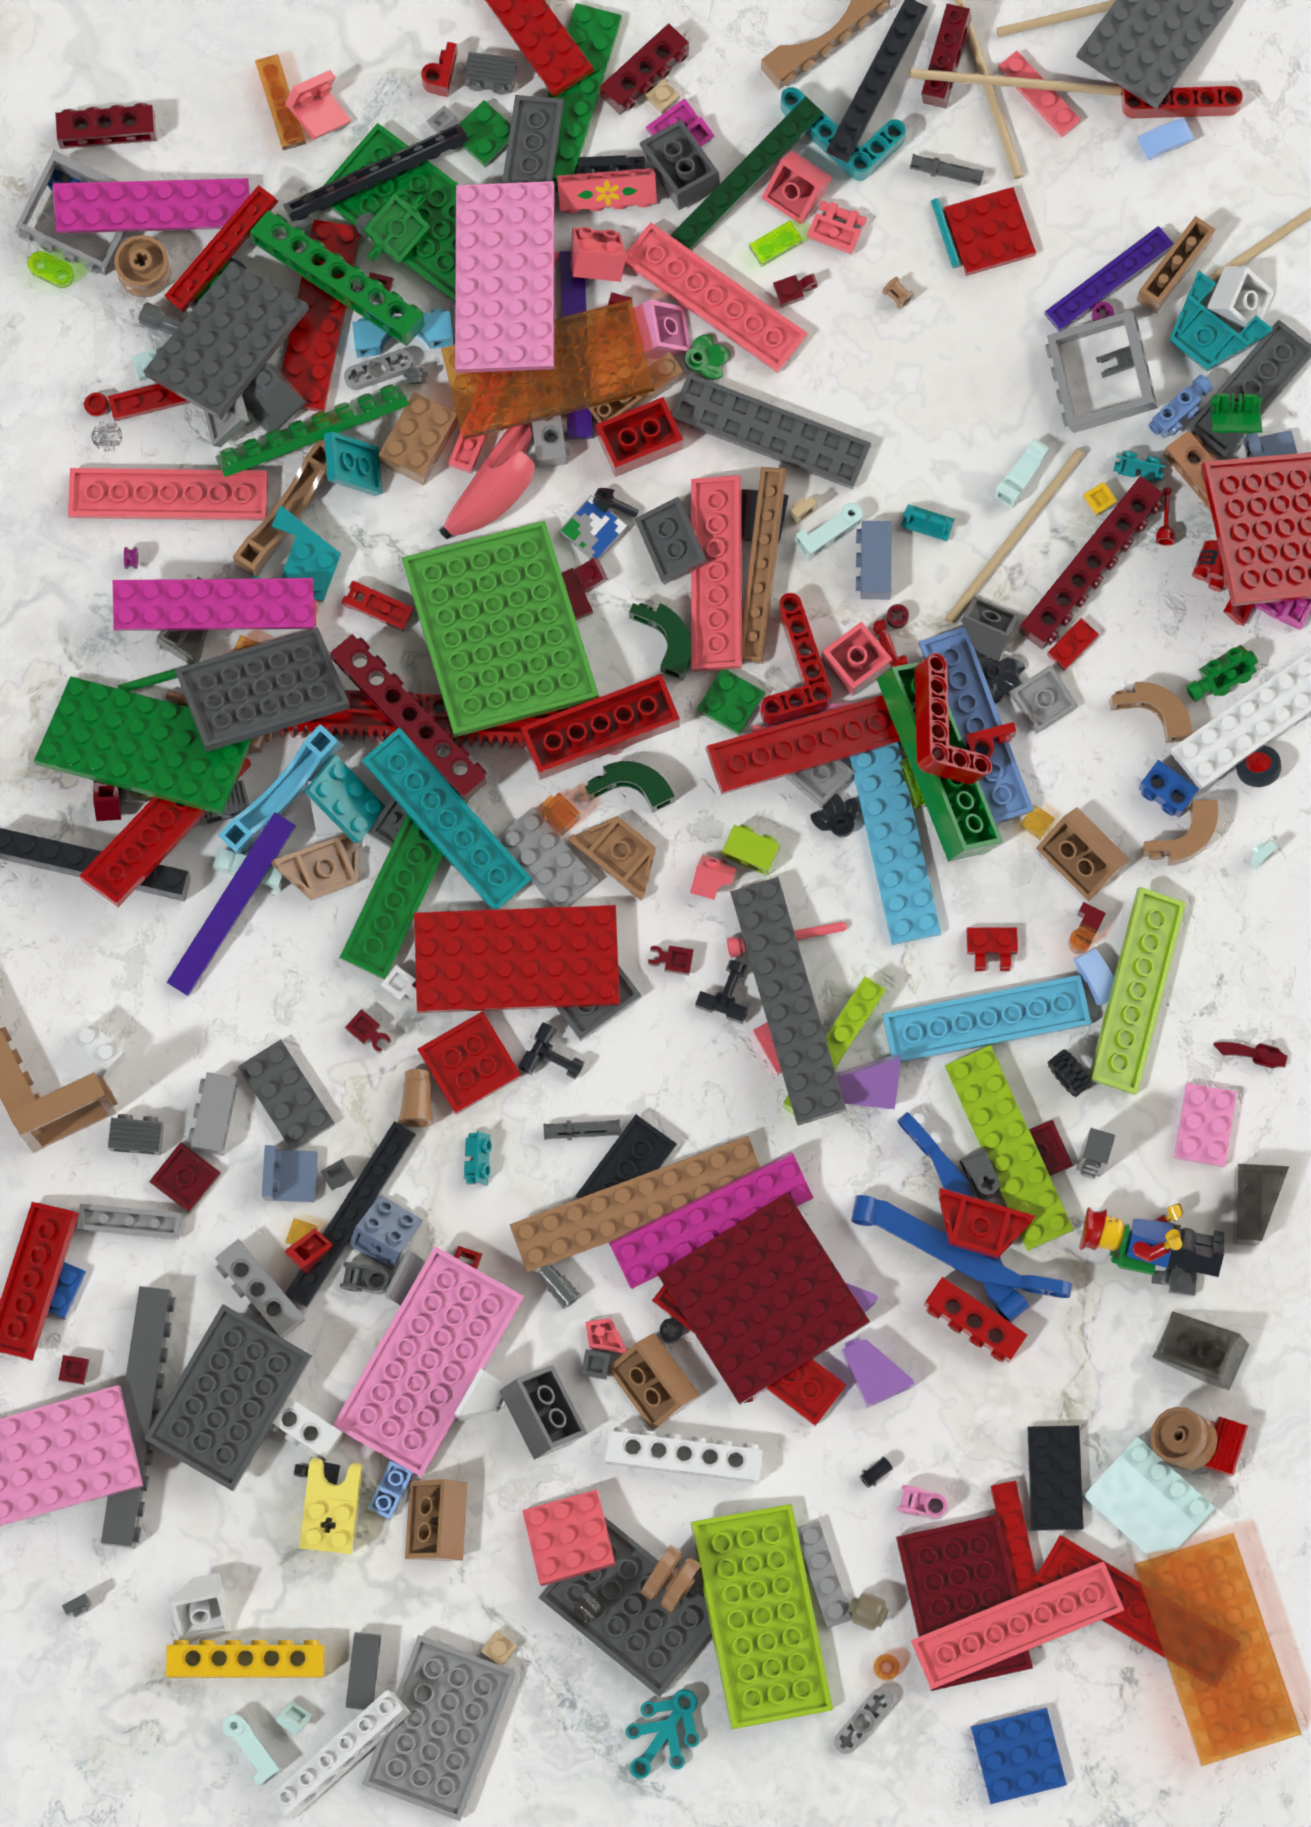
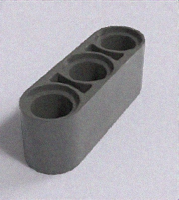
[346,1632,381,1710]

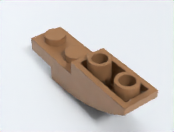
[588,352,685,423]

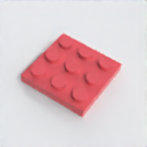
[522,1489,616,1586]

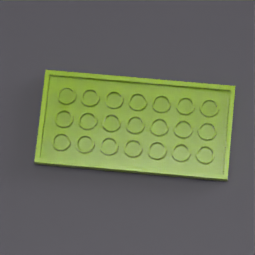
[690,1504,833,1730]

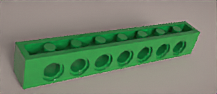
[250,210,425,347]

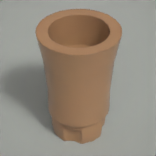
[398,1069,433,1128]

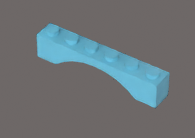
[218,724,344,854]

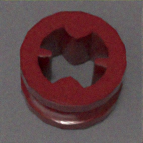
[886,604,909,629]

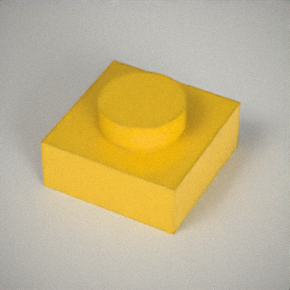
[1082,482,1117,517]

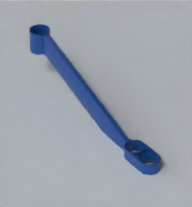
[897,1112,1030,1323]
[851,1195,1072,1298]

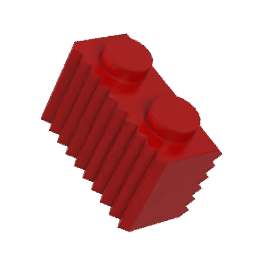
[1201,1416,1248,1477]

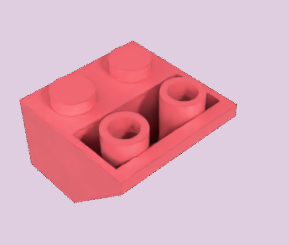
[570,227,626,282]

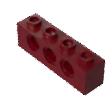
[921,4,972,109]
[599,23,689,115]
[55,103,157,149]

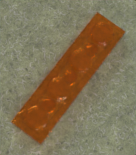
[255,54,306,151]

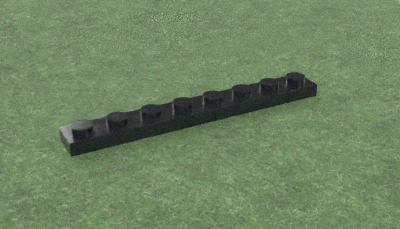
[826,0,928,163]
[283,124,469,222]
[285,1121,416,1308]

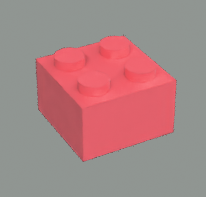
[821,621,893,697]

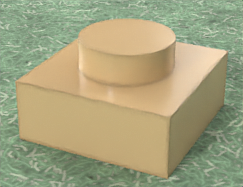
[646,79,680,114]
[791,496,817,525]
[481,1630,517,1666]

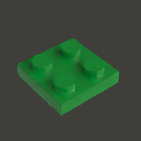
[459,100,511,167]
[697,670,765,735]

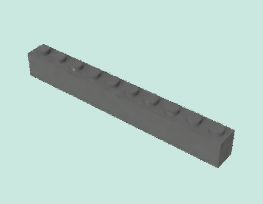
[101,1286,176,1549]

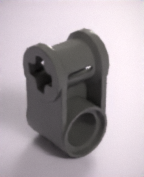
[959,1148,1000,1200]
[339,1262,391,1295]

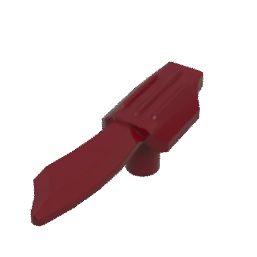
[1213,1042,1288,1069]

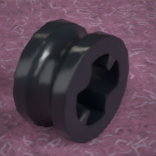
[660,1318,682,1343]

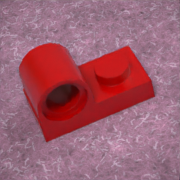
[421,42,458,97]
[964,722,1017,760]

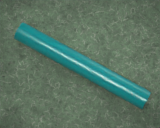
[930,198,961,268]

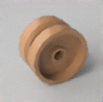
[114,235,171,298]
[1150,1407,1218,1471]
[641,1545,702,1613]

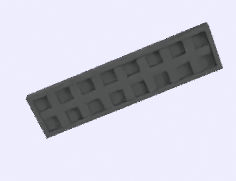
[671,373,871,490]

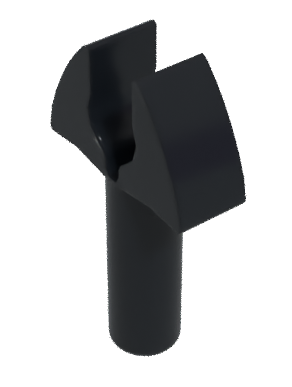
[592,488,639,518]

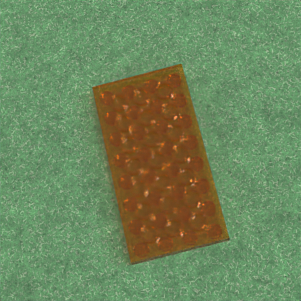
[441,300,655,440]
[1134,1533,1302,1767]

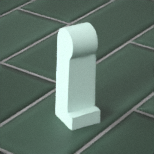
[994,438,1050,508]
[794,503,862,561]
[212,849,285,891]
[222,1714,282,1787]

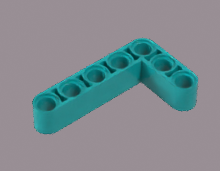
[780,87,906,181]

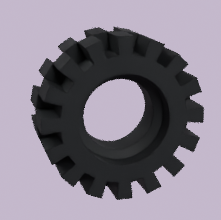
[1047,1049,1092,1097]

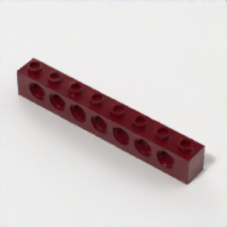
[1019,476,1164,649]
[330,634,487,802]

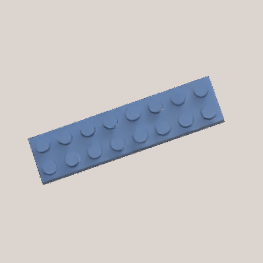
[918,627,1034,824]

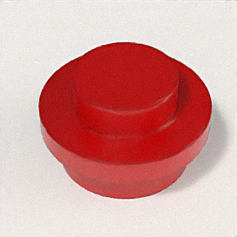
[84,392,109,417]

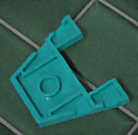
[1169,270,1273,372]
[252,505,341,601]

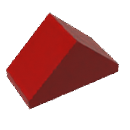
[285,1228,333,1274]

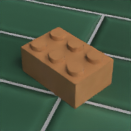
[379,392,458,485]

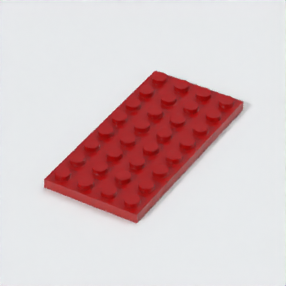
[414,905,620,1013]

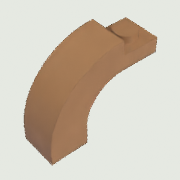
[1109,682,1193,743]
[1142,800,1218,866]

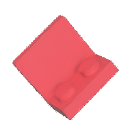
[285,70,351,139]

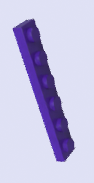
[1044,226,1174,332]

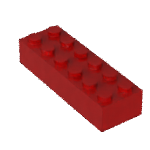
[521,674,680,780]

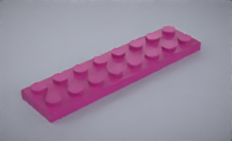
[53,178,250,234]
[112,578,314,631]
[608,1152,814,1289]

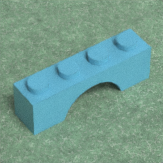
[352,309,454,358]

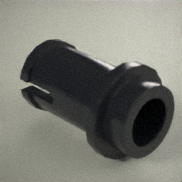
[859,1456,893,1488]

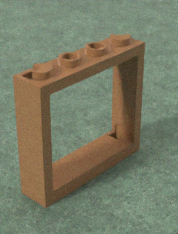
[9,1072,118,1152]

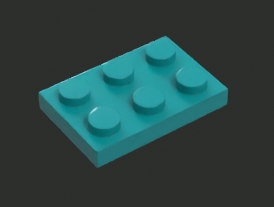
[324,431,383,496]
[304,755,386,844]

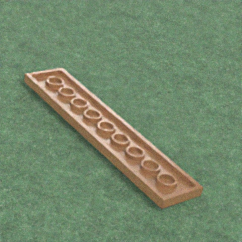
[509,1136,760,1273]

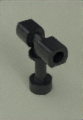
[695,960,748,1024]
[519,1022,585,1080]

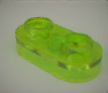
[27,251,74,288]

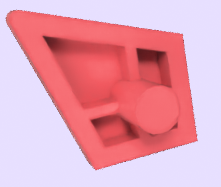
[586,1318,627,1354]

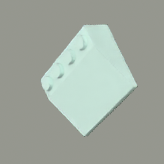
[1083,1436,1215,1567]

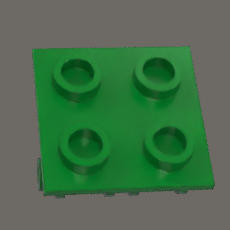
[1210,393,1263,434]

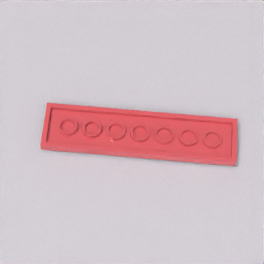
[625,222,807,373]
[68,468,268,521]
[691,475,742,672]
[911,1561,1124,1690]

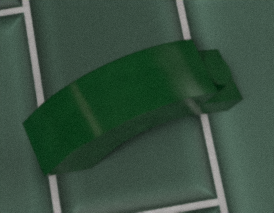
[629,603,691,681]
[585,761,675,813]

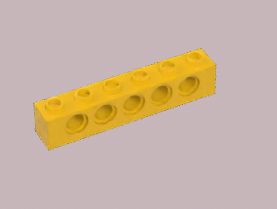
[166,1640,326,1678]

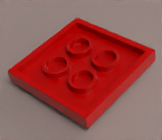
[944,187,1036,276]
[417,1011,522,1115]

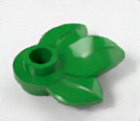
[684,334,731,380]

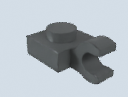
[1151,1267,1197,1296]

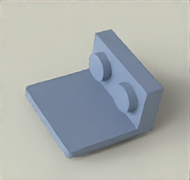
[1243,430,1297,458]
[262,1145,318,1202]
[349,1195,423,1271]

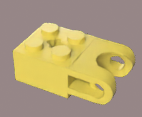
[299,1458,363,1554]

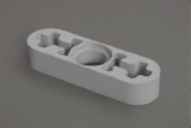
[344,349,413,390]
[834,1689,892,1754]

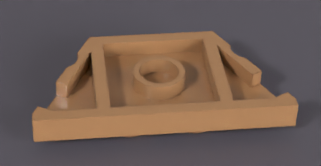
[567,816,656,901]
[271,834,360,901]

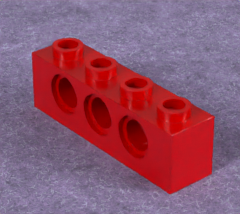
[924,1277,1028,1363]

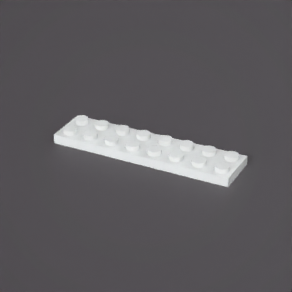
[1170,650,1311,790]

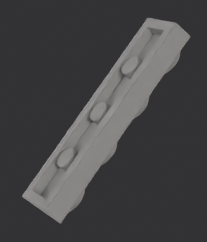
[77,1204,182,1240]
[797,1521,852,1629]

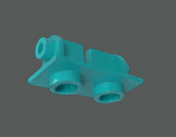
[1113,450,1166,483]
[900,504,955,542]
[463,1131,492,1186]

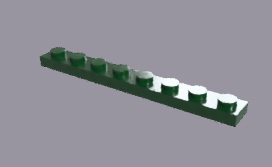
[670,96,824,251]

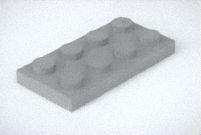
[496,807,598,907]

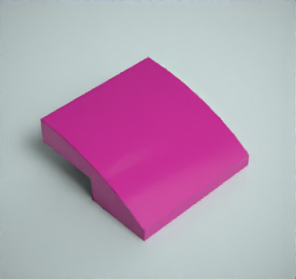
[645,98,715,147]
[1254,599,1311,630]

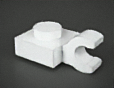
[381,965,417,1004]

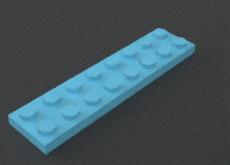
[850,743,941,945]
[882,975,1091,1063]

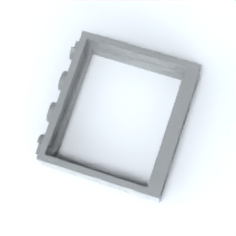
[15,150,126,275]
[1045,310,1159,433]

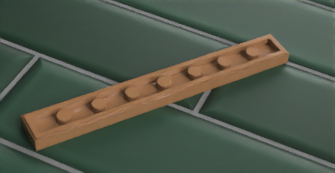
[742,467,787,664]

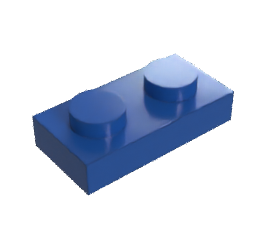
[48,1262,86,1319]

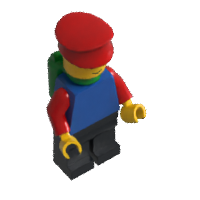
[1079,1203,1224,1277]

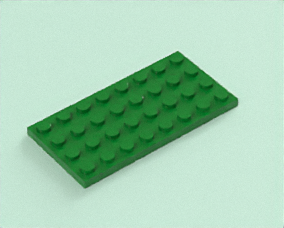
[323,123,459,304]
[34,676,254,815]

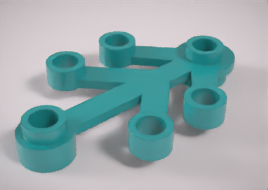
[626,1689,699,1779]

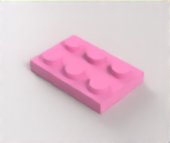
[1174,1083,1237,1167]

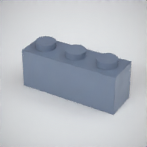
[856,521,892,600]

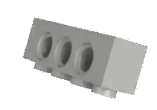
[525,369,571,468]
[215,1238,305,1338]

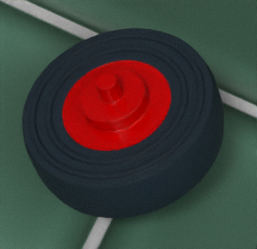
[1236,745,1282,787]

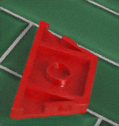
[938,1188,1035,1259]

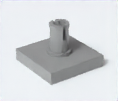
[204,394,254,448]

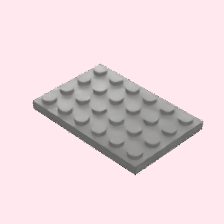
[362,1635,516,1822]

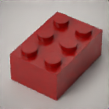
[595,397,683,477]

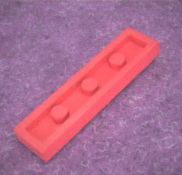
[998,51,1081,137]

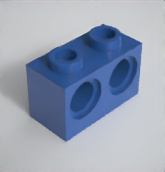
[1138,760,1199,818]

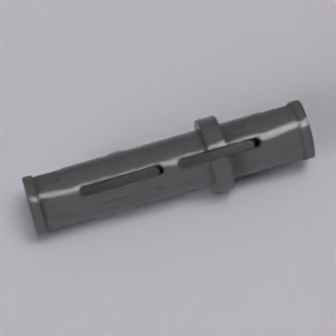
[910,154,984,186]
[543,1119,621,1141]

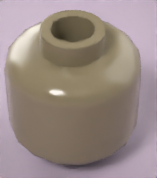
[848,1592,889,1631]

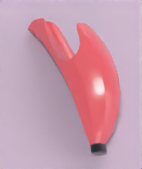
[439,415,535,540]

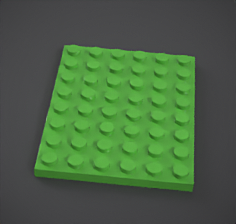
[402,521,599,737]

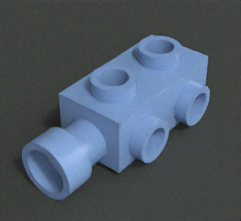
[1148,374,1213,439]

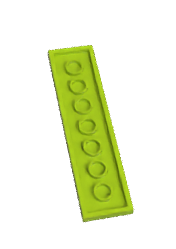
[1089,887,1186,1095]
[944,1045,1074,1252]

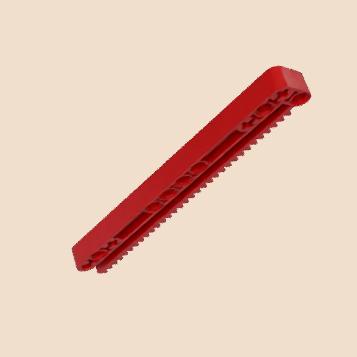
[279,690,624,755]

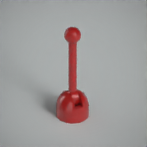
[1156,487,1176,546]

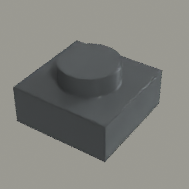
[320,1158,354,1191]
[581,1349,612,1380]
[62,1593,92,1618]

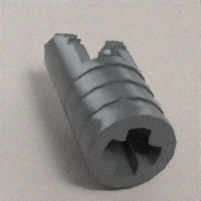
[1095,345,1135,378]
[539,1265,581,1309]

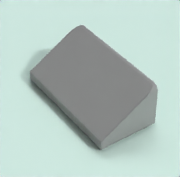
[385,1250,425,1306]

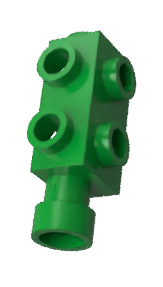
[1185,645,1258,702]

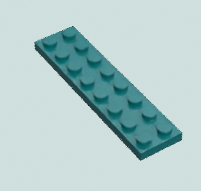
[361,727,532,910]

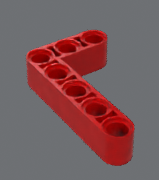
[1121,86,1243,119]
[760,593,831,725]
[915,653,992,784]

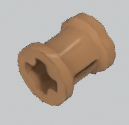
[882,276,914,309]

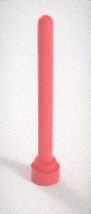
[727,922,847,958]

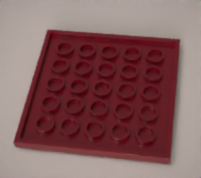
[657,1192,870,1405]

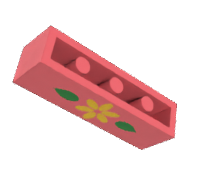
[557,168,657,213]

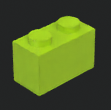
[722,824,780,877]

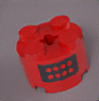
[1192,540,1228,592]

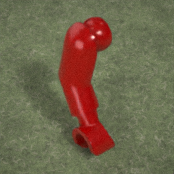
[873,619,908,667]

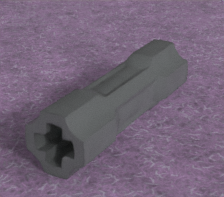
[138,302,185,335]

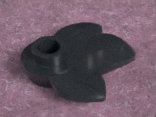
[981,657,1025,704]
[810,794,860,837]

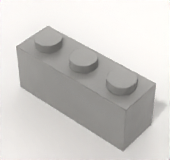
[188,1072,239,1156]

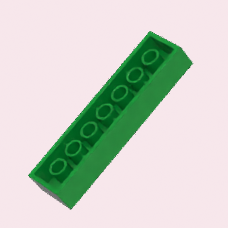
[876,662,1003,862]

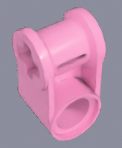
[896,1485,947,1519]

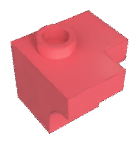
[690,854,737,900]

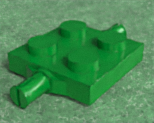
[362,193,431,263]

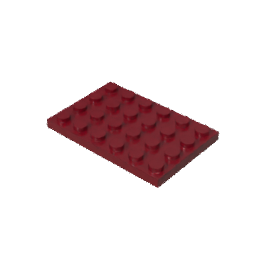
[896,1515,1033,1691]

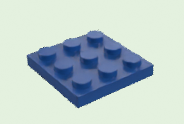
[970,1708,1067,1805]

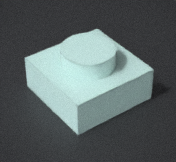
[132,349,157,381]
[1250,840,1278,869]
[276,1700,312,1736]

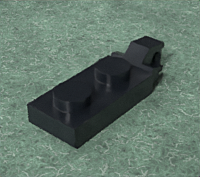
[577,155,645,173]

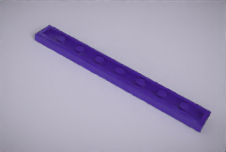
[559,251,593,440]
[166,812,296,996]

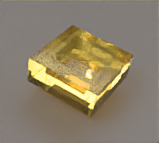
[1020,804,1055,840]
[285,1218,319,1245]

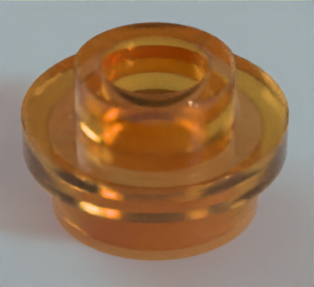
[873,1654,900,1681]

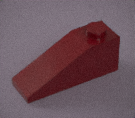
[93,781,122,821]

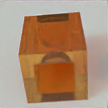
[541,792,581,835]

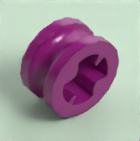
[1091,302,1114,321]
[124,547,138,569]

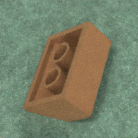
[1036,807,1130,901]
[609,1333,699,1431]
[405,1479,468,1561]

